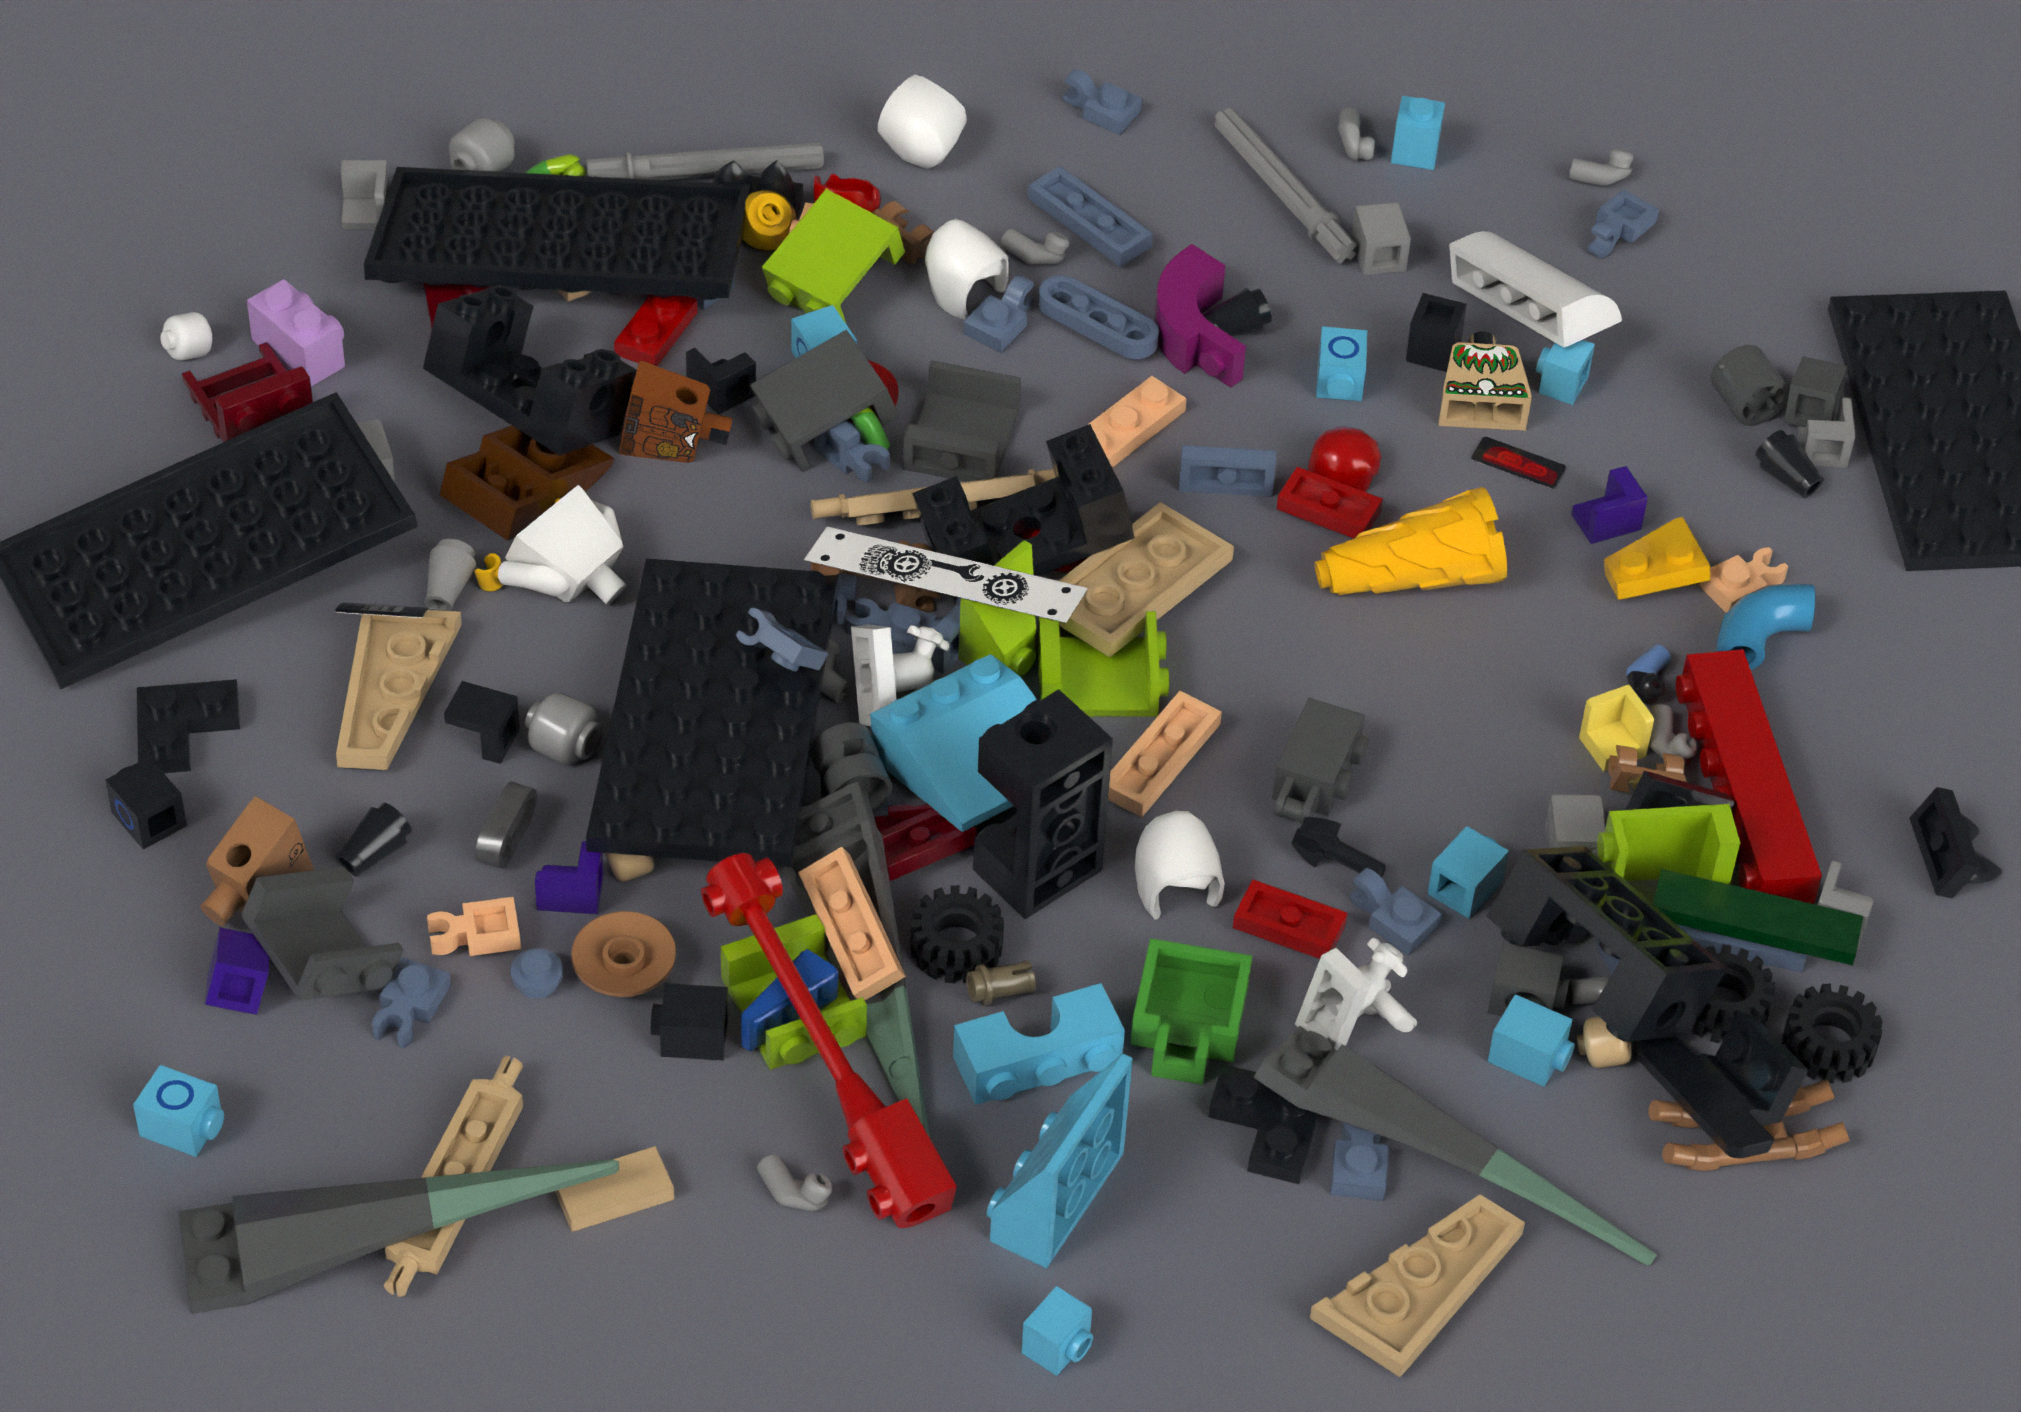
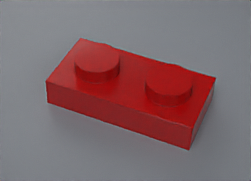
[614,294,698,366]
[1276,467,1383,538]
[1232,879,1348,959]

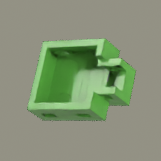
[1130,938,1252,1085]

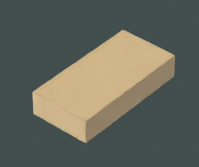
[555,1146,674,1232]

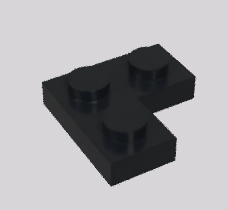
[137,679,240,773]
[1208,1064,1319,1184]

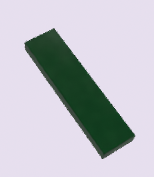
[1653,869,1863,966]

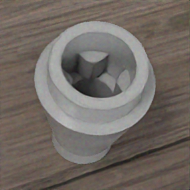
[424,539,477,611]

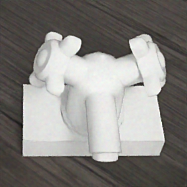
[851,624,950,726]
[1295,938,1417,1050]

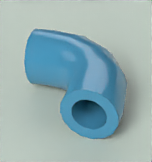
[1716,583,1815,670]

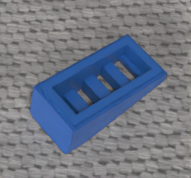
[741,949,838,1052]

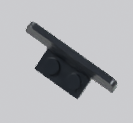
[1637,1012,1808,1159]

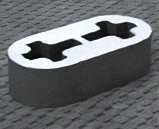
[475,781,537,869]

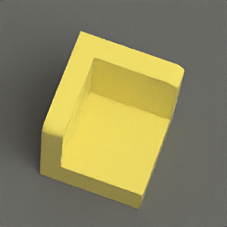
[1579,684,1654,772]

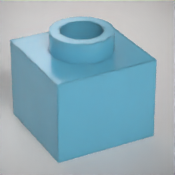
[1536,340,1595,405]
[1021,1286,1093,1376]

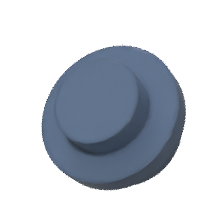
[510,949,563,998]

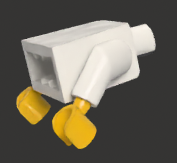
[474,485,627,605]

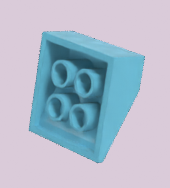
[870,654,1037,832]
[986,1054,1133,1269]

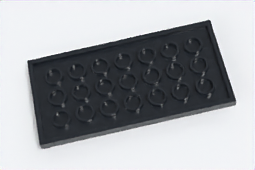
[364,167,750,300]
[1828,290,2021,571]
[0,392,418,689]
[586,558,838,867]

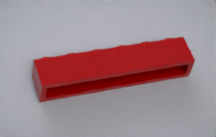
[1675,649,1822,904]

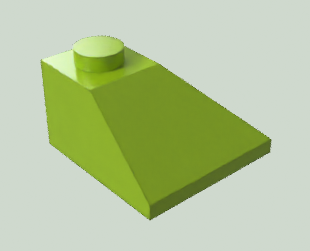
[958,540,1036,676]

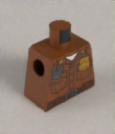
[619,360,733,463]

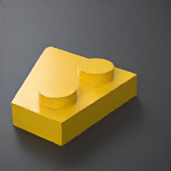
[1604,517,1711,600]

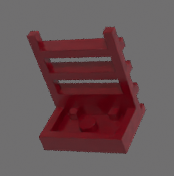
[182,342,313,442]

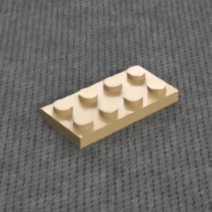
[1059,502,1234,657]

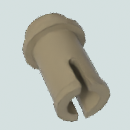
[966,960,1036,1006]

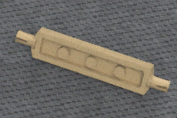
[810,469,1055,525]
[384,1056,523,1297]

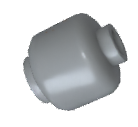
[449,117,515,172]
[525,693,603,765]

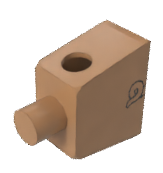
[200,796,314,926]

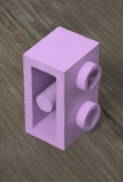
[247,279,345,387]

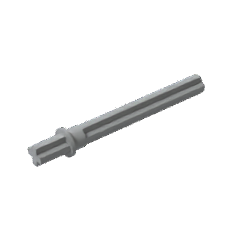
[1215,107,1357,263]
[586,142,824,180]

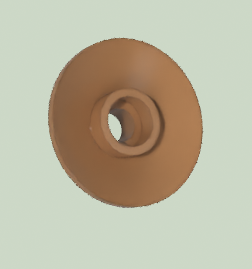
[571,911,676,997]

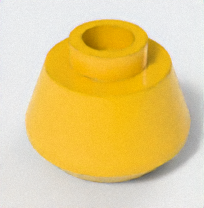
[742,190,797,251]

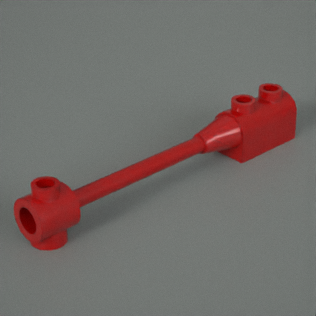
[701,853,957,1228]

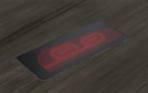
[1471,437,1566,489]

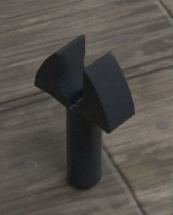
[1292,817,1386,878]

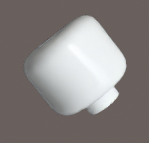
[160,312,212,361]

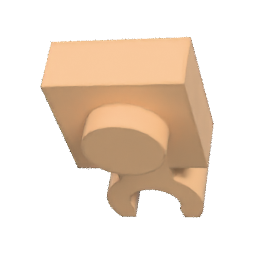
[1698,547,1788,613]
[427,897,521,956]

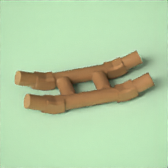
[1648,1079,1850,1171]

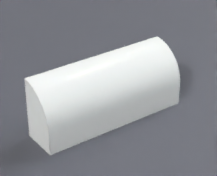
[1449,231,1622,348]

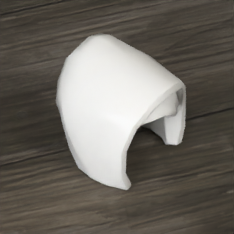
[878,75,967,169]
[925,219,1009,320]
[1135,811,1225,920]

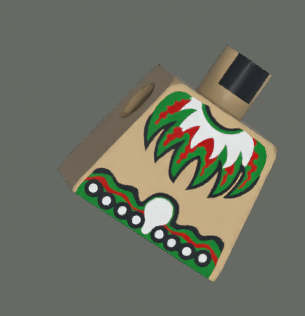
[1438,331,1532,431]

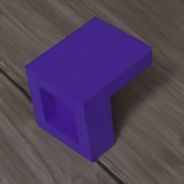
[1571,466,1648,544]
[535,841,604,914]
[205,927,270,1015]

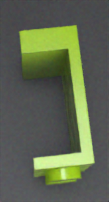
[762,189,905,325]
[1037,611,1169,717]
[1597,804,1740,885]
[721,914,867,1070]

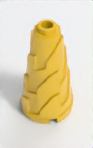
[1314,487,1507,595]

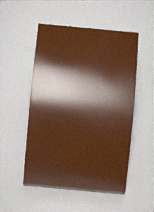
[439,425,614,541]

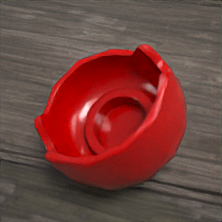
[813,174,881,213]
[1308,426,1382,492]

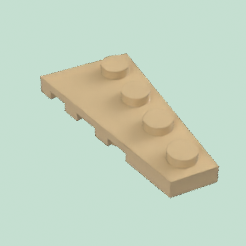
[336,610,462,770]
[1310,1194,1525,1377]

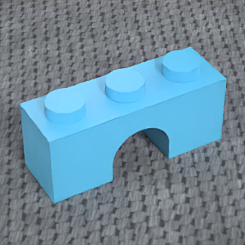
[953,983,1125,1105]

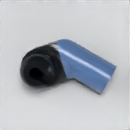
[1626,644,1671,704]

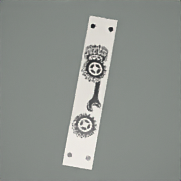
[804,527,1088,623]

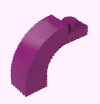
[1154,244,1246,388]

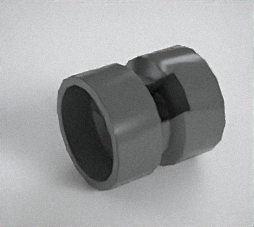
[810,722,892,812]

